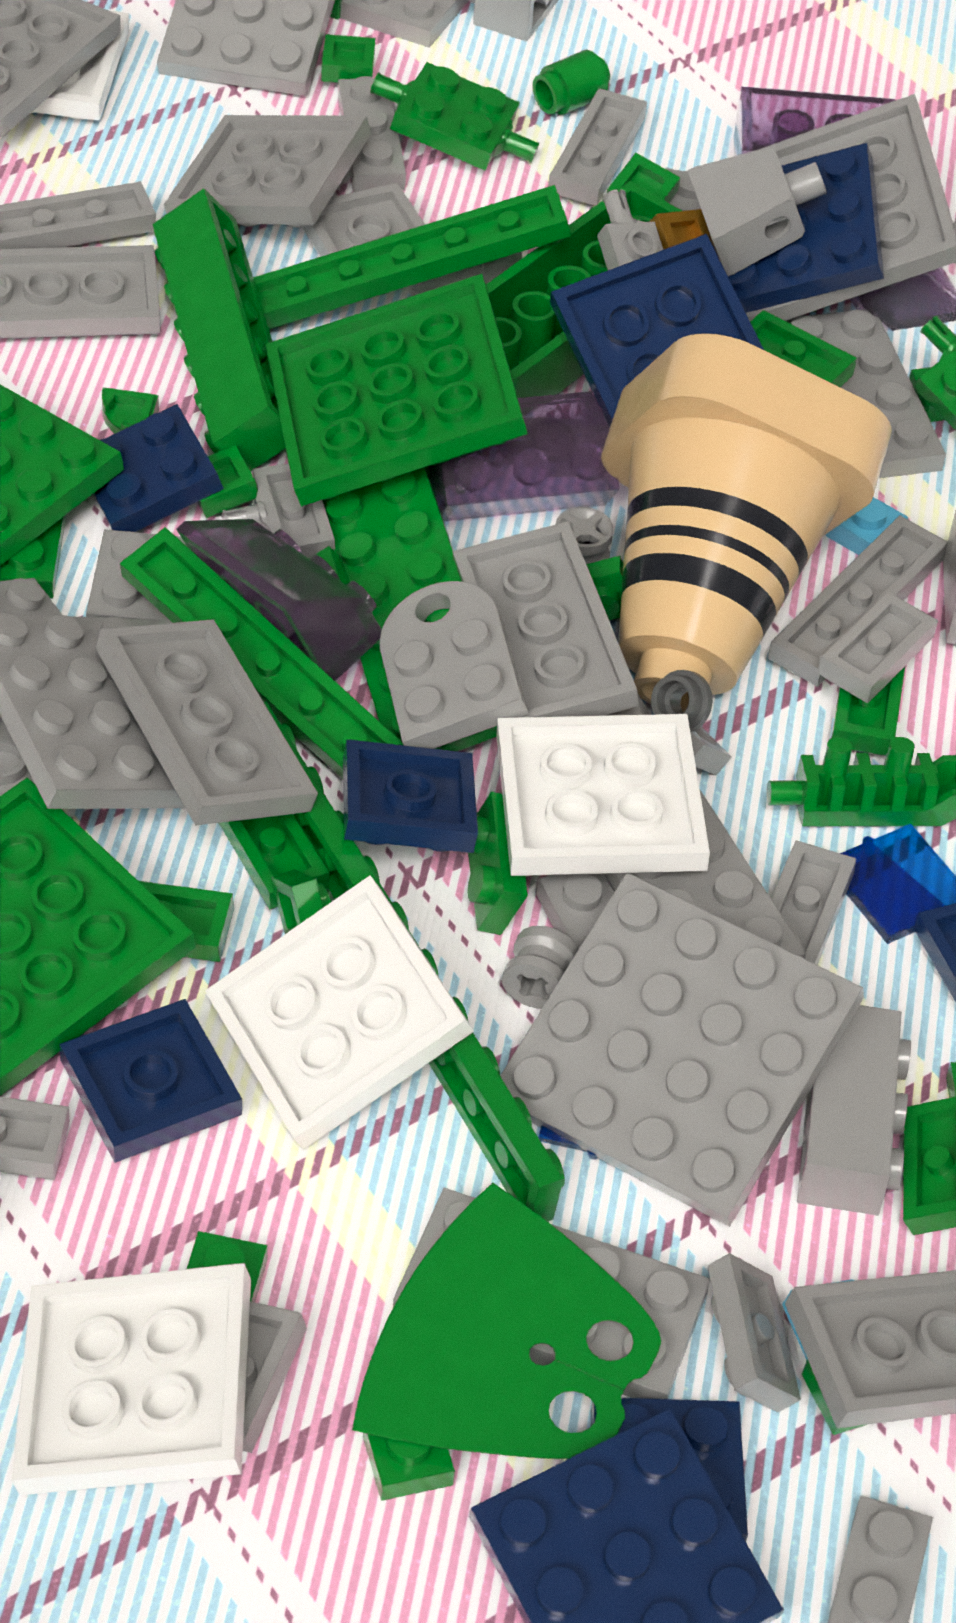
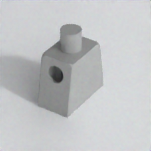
[687,147,827,276]

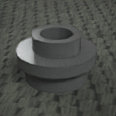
[651,670,713,732]

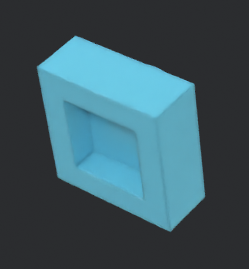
[825,497,909,555]

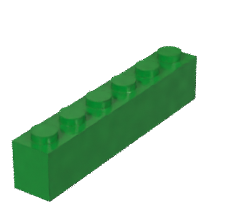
[152,188,286,472]

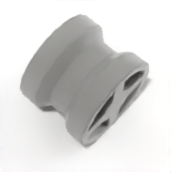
[556,506,614,564]
[502,926,579,1009]

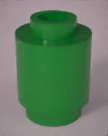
[532,49,610,115]

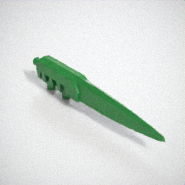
[766,737,956,826]

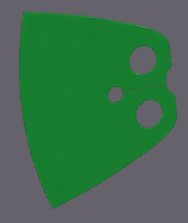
[352,1183,661,1459]

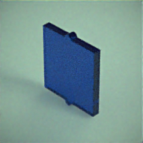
[840,824,956,944]

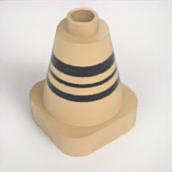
[601,334,892,712]

